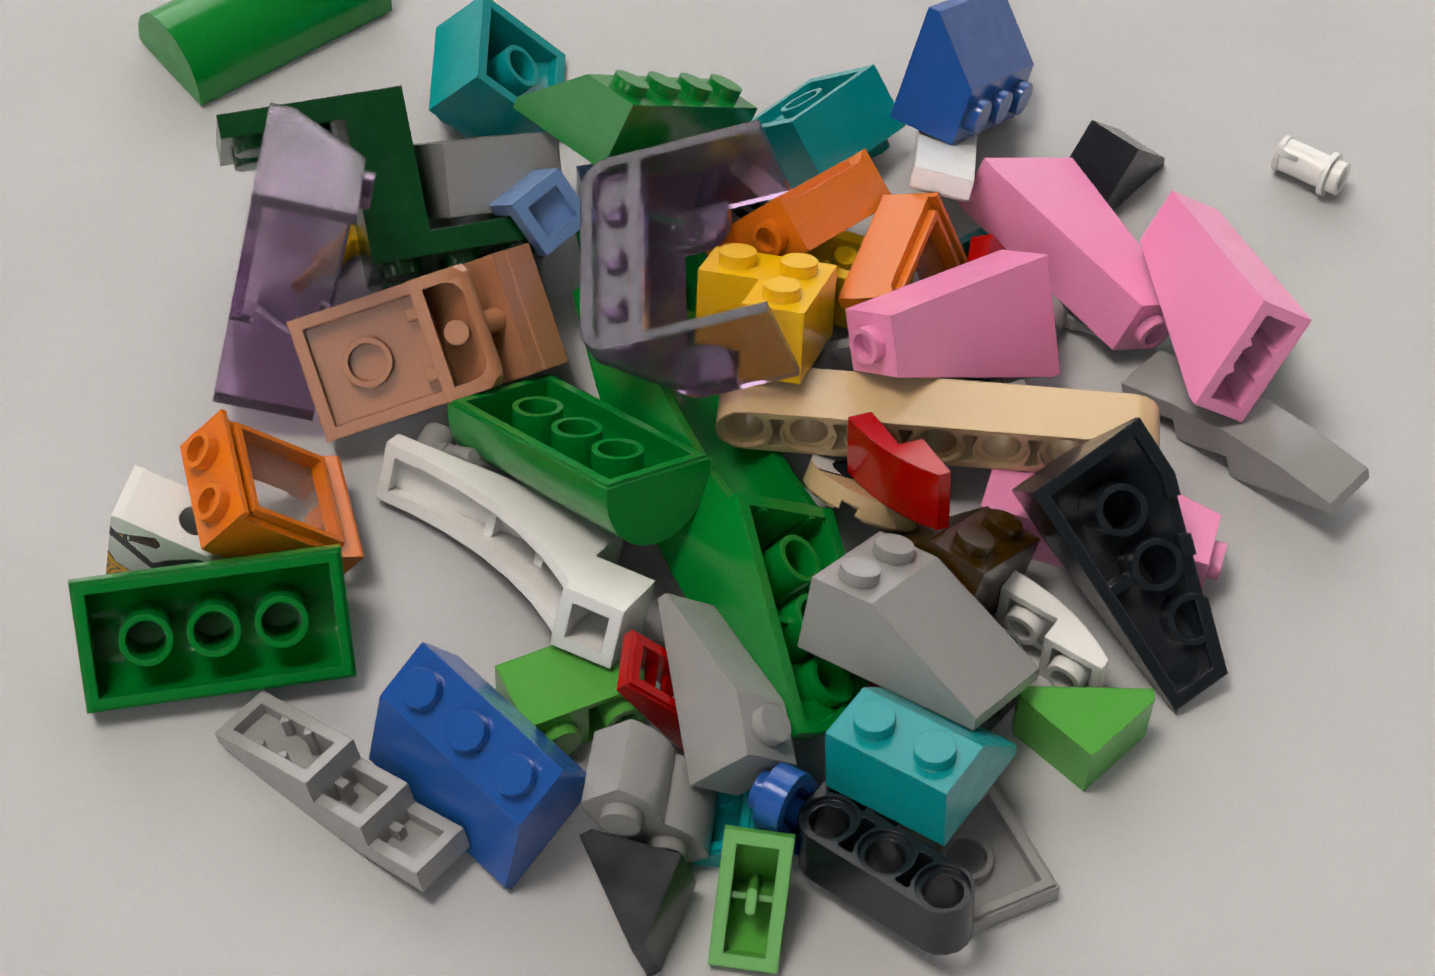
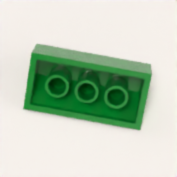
[513,70,758,170]

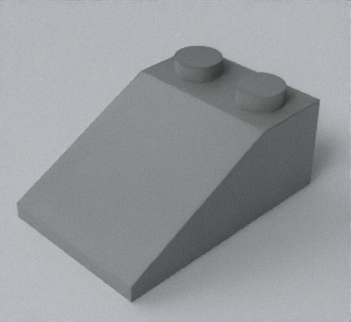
[413,132,562,226]
[797,531,1040,731]

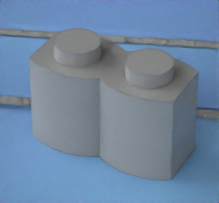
[581,719,718,864]

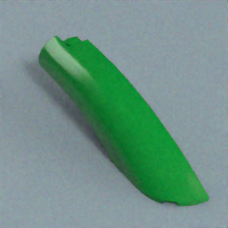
[572,202,868,739]

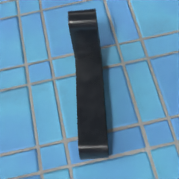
[798,628,1022,955]

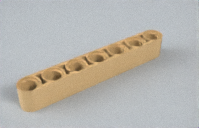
[715,364,1160,472]

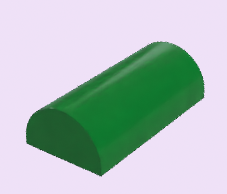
[138,0,392,106]
[448,374,711,546]
[68,544,357,714]

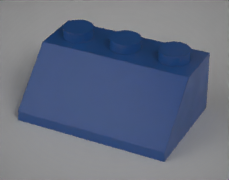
[890,0,1034,145]
[369,642,587,889]

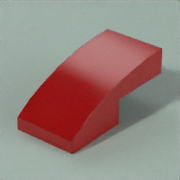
[847,412,951,530]

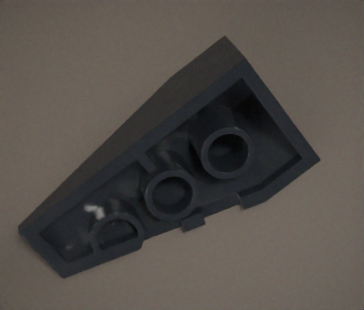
[1012,417,1228,711]

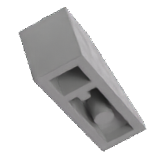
[657,593,797,796]

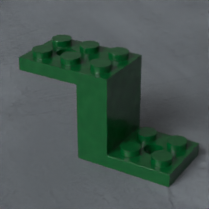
[216,85,544,290]

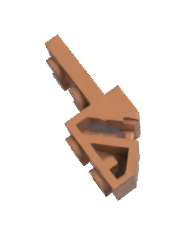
[286,243,569,443]

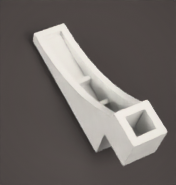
[375,434,656,669]

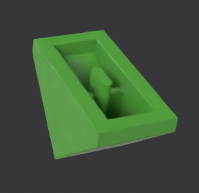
[1012,686,1155,792]
[708,825,796,974]

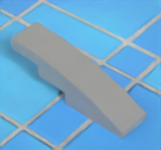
[1121,349,1370,514]
[215,690,470,892]

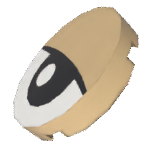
[803,454,921,533]

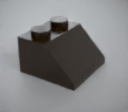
[898,506,1041,615]

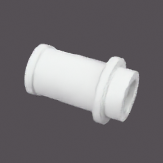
[1271,135,1351,196]

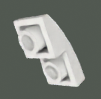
[995,570,1109,688]

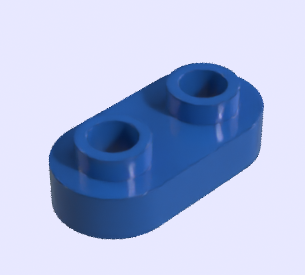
[748,762,820,855]

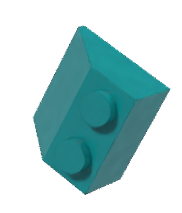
[429,0,566,138]
[738,64,906,189]
[825,687,1017,847]

